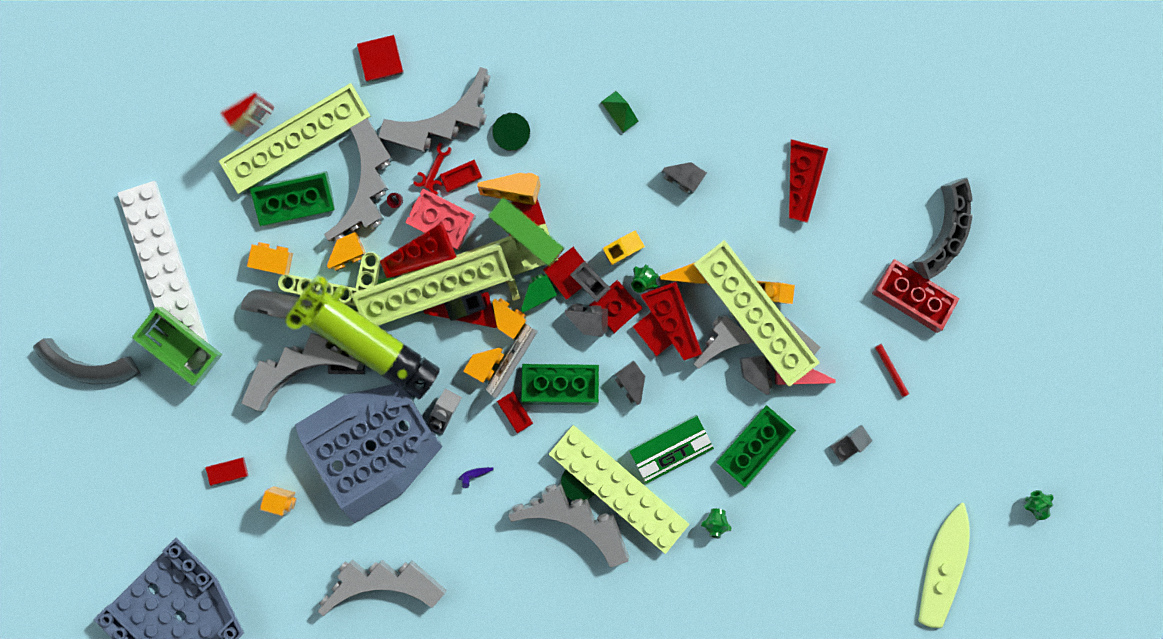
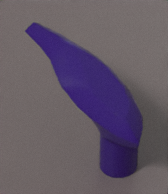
[458,467,494,488]

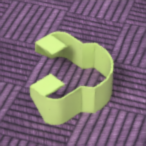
[507,275,520,301]

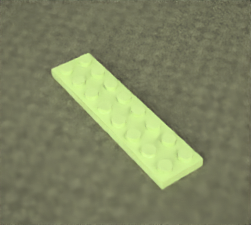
[219,83,371,194]
[694,240,820,387]
[352,243,512,326]
[548,425,690,554]

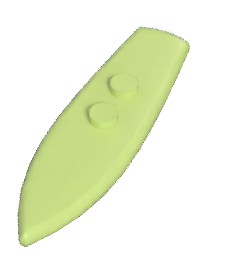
[918,503,970,628]

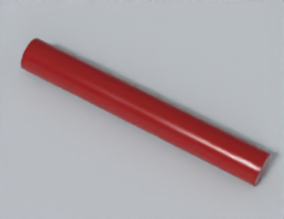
[875,344,909,397]

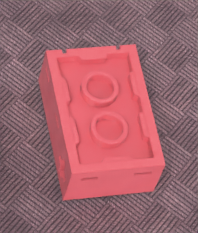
[405,189,476,250]

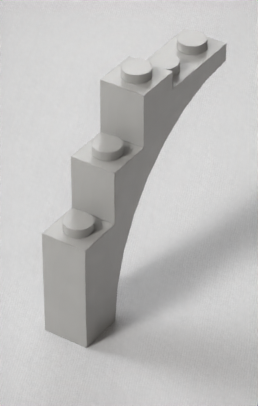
[378,67,491,153]
[324,118,393,242]
[692,315,821,369]
[241,333,365,411]
[509,484,629,568]
[318,559,446,616]

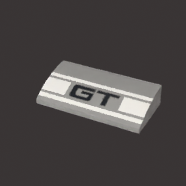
[485,323,538,398]

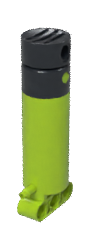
[286,276,440,400]

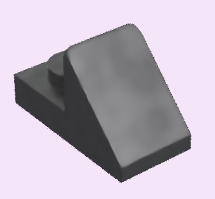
[570,262,611,302]
[830,425,872,462]

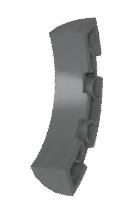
[913,178,972,280]
[240,289,312,321]
[33,338,140,384]

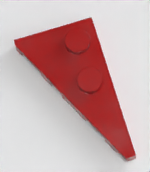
[423,292,497,328]

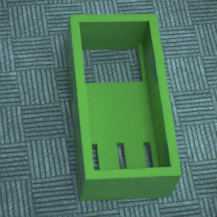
[488,198,564,267]
[131,307,223,386]

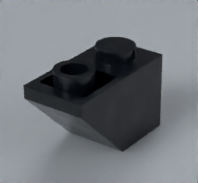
[444,290,487,321]

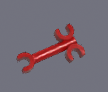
[413,143,452,195]

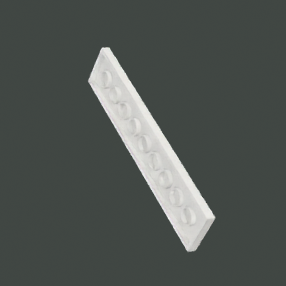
[118,181,211,375]

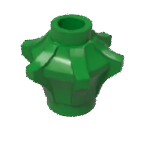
[631,264,659,293]
[1024,490,1054,520]
[701,508,732,538]

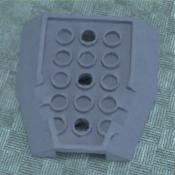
[295,384,443,523]
[93,537,244,639]

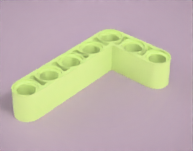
[278,252,381,306]

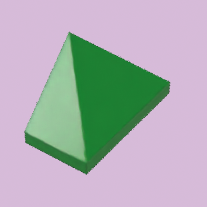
[601,91,639,133]

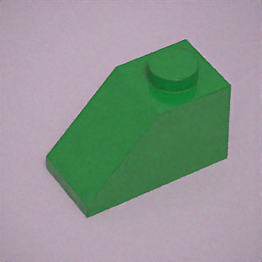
[521,273,557,313]

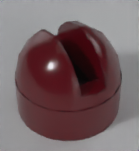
[387,193,403,208]

